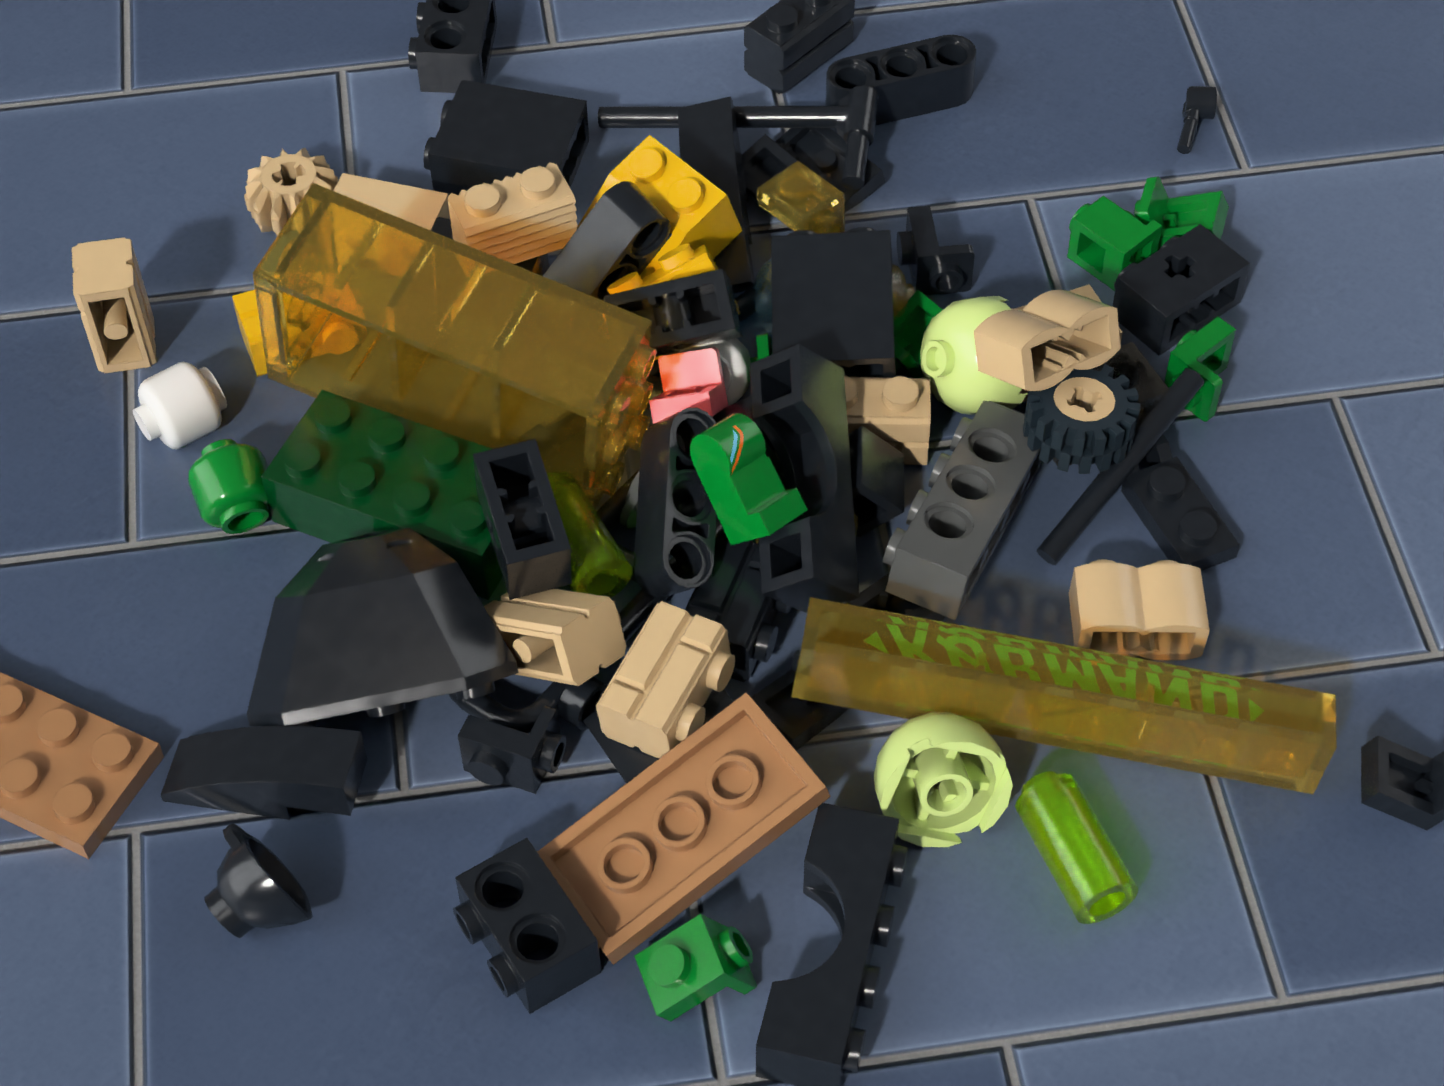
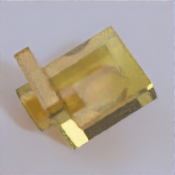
[757,161,845,234]

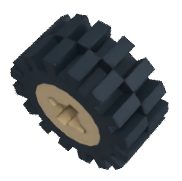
[1023,364,1140,474]

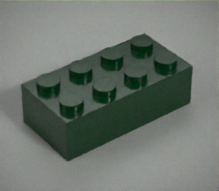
[261,390,502,600]

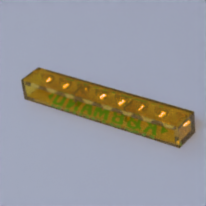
[791,597,1337,794]

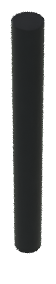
[1037,368,1204,565]

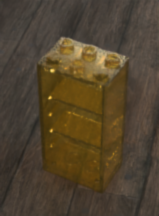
[253,183,657,514]

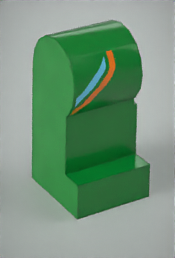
[690,413,808,545]

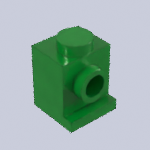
[1067,195,1162,291]

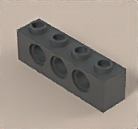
[883,401,1042,621]

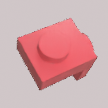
[649,347,728,424]

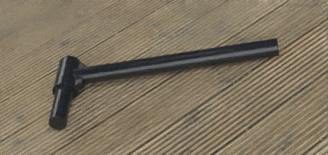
[598,86,879,190]

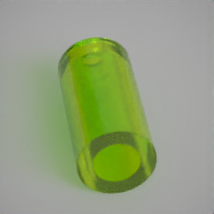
[547,472,632,598]
[1015,771,1138,924]

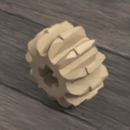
[244,148,338,240]

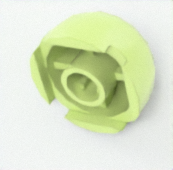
[920,296,1027,415]
[874,712,1013,847]

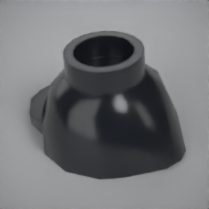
[204,823,313,938]

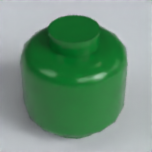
[188,439,270,534]

